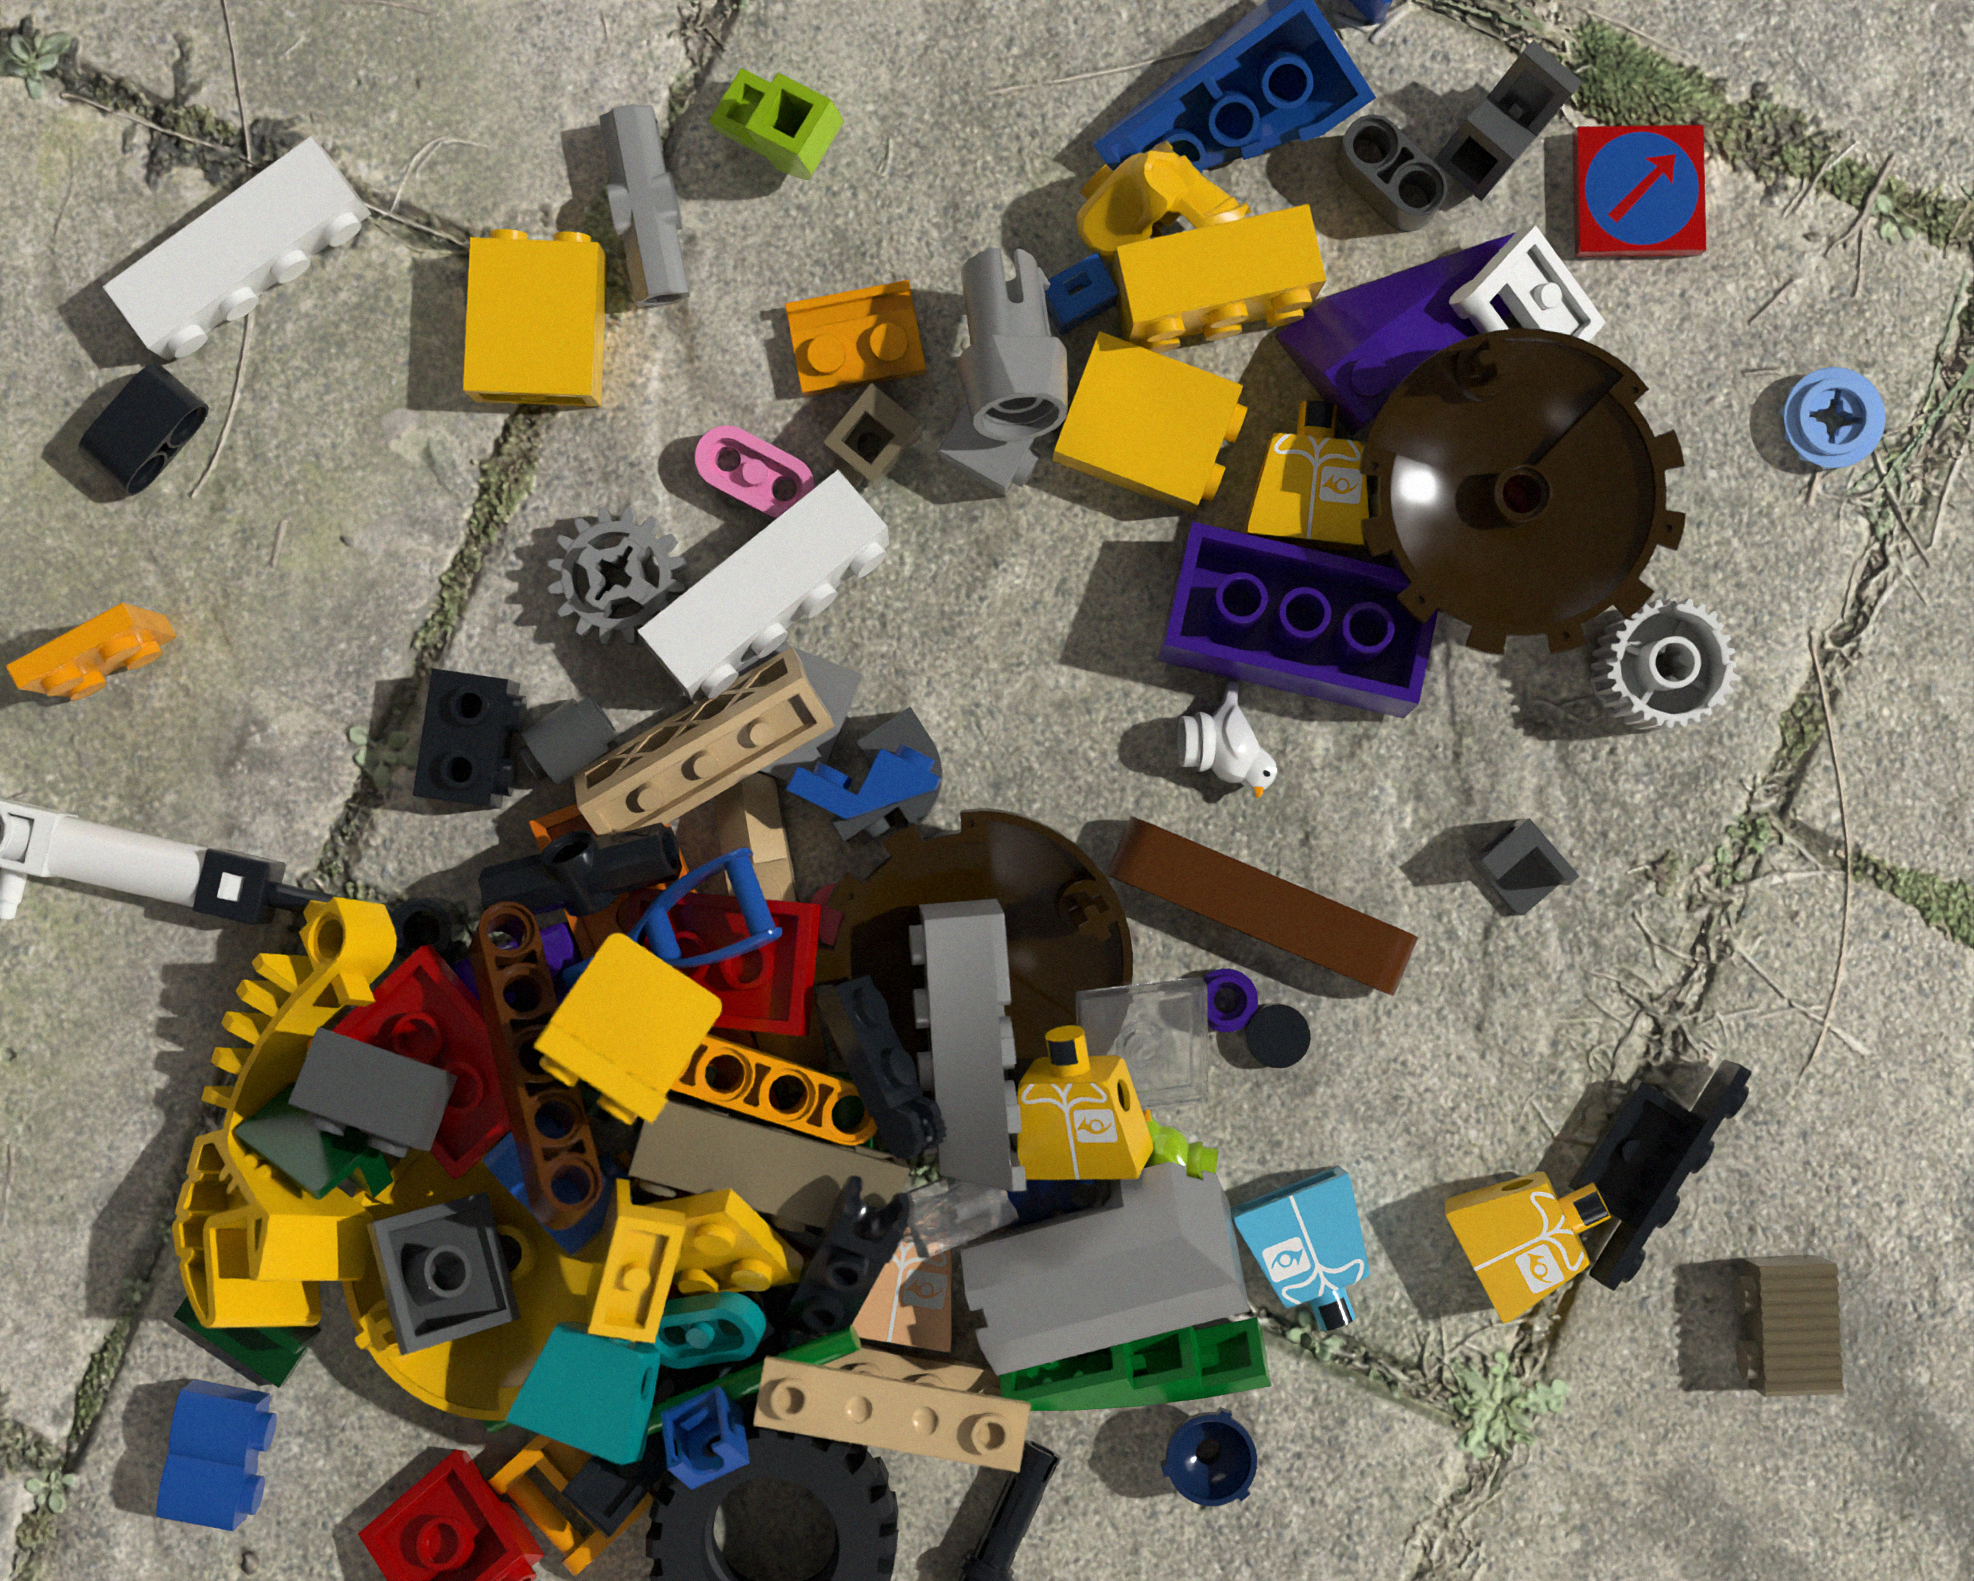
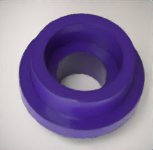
[1194,968,1258,1032]

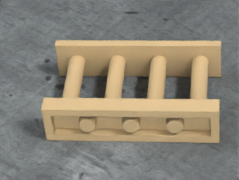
[753,1343,1031,1472]

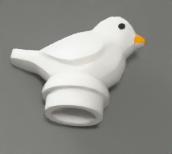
[1177,680,1278,798]

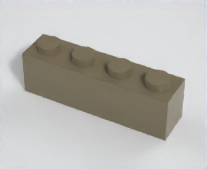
[629,1092,910,1232]

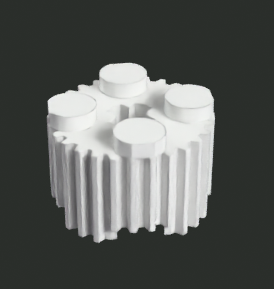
[1590,599,1739,731]

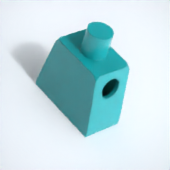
[506,1321,660,1465]

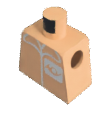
[852,1193,952,1353]

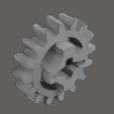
[547,507,688,646]

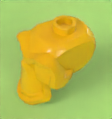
[1075,140,1251,263]

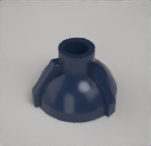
[1160,1407,1257,1507]

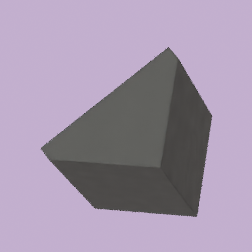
[367,1191,521,1356]

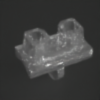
[902,1176,1019,1258]

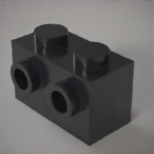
[412,668,527,808]

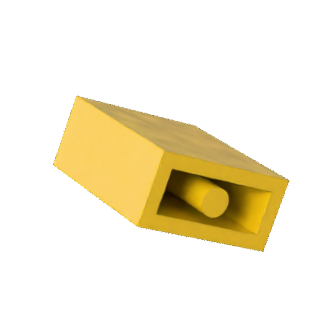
[463,229,608,407]
[1052,331,1248,514]

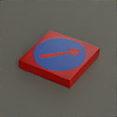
[1572,125,1706,257]

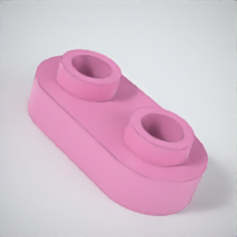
[695,425,816,520]

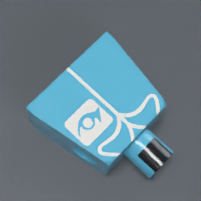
[1230,1166,1370,1331]

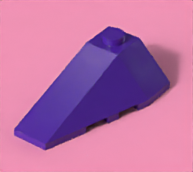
[1275,233,1515,436]

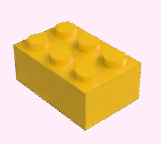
[1110,204,1326,353]

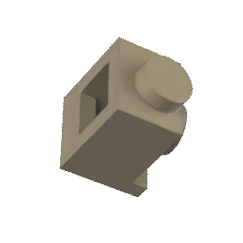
[823,383,923,490]

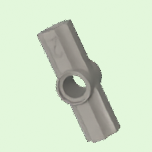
[599,104,690,307]

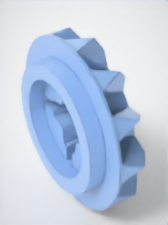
[1780,367,1885,470]

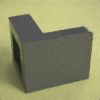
[1469,818,1579,916]

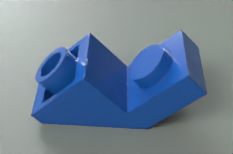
[786,744,942,820]

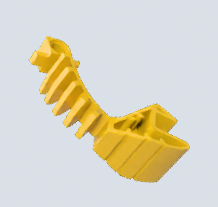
[172,896,397,1328]

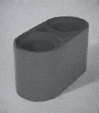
[1335,114,1447,232]

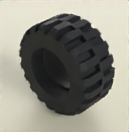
[645,1402,899,1581]

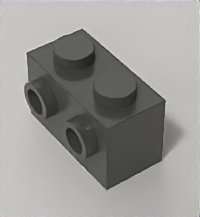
[288,1027,458,1158]

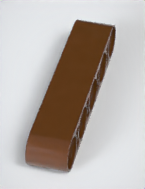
[1106,816,1419,996]
[469,902,602,1230]

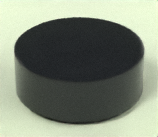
[1245,1003,1311,1068]

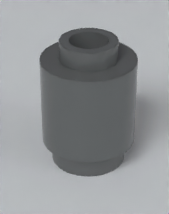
[519,694,619,785]

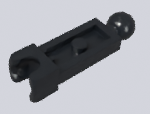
[779,1175,911,1352]

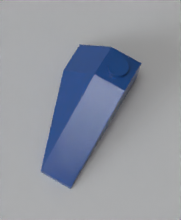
[1093,0,1376,173]

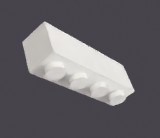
[102,136,371,361]
[637,470,890,703]

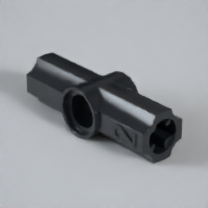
[478,822,682,917]

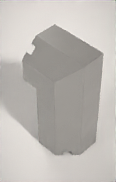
[961,1162,1250,1376]

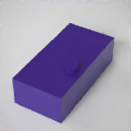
[1157,522,1438,719]

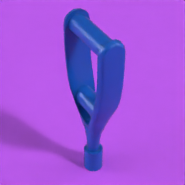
[563,847,782,991]

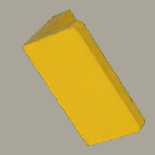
[586,1178,686,1343]

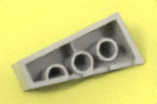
[909,899,1026,1192]

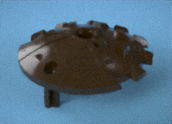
[1359,328,1686,656]
[814,807,1133,1100]

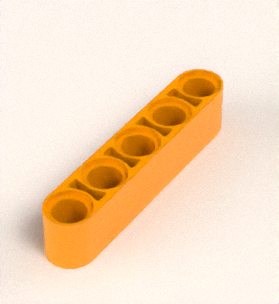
[669,1034,878,1146]

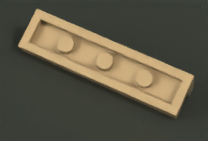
[573,647,835,838]

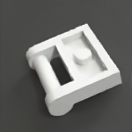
[1449,225,1606,342]

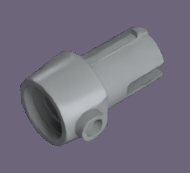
[957,248,1068,441]

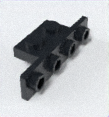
[1568,1060,1752,1291]

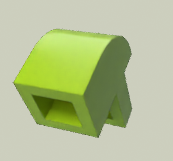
[709,68,844,180]

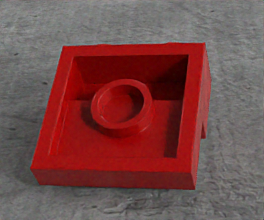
[358,1449,545,1581]

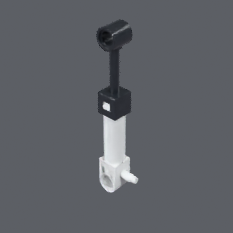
[0,799,465,959]

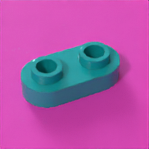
[641,1291,766,1369]

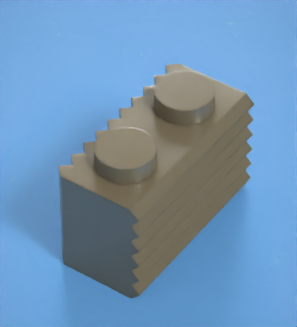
[1734,1255,1844,1397]

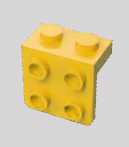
[535,933,722,1125]

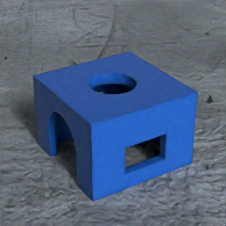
[1044,252,1119,336]
[661,1386,750,1489]

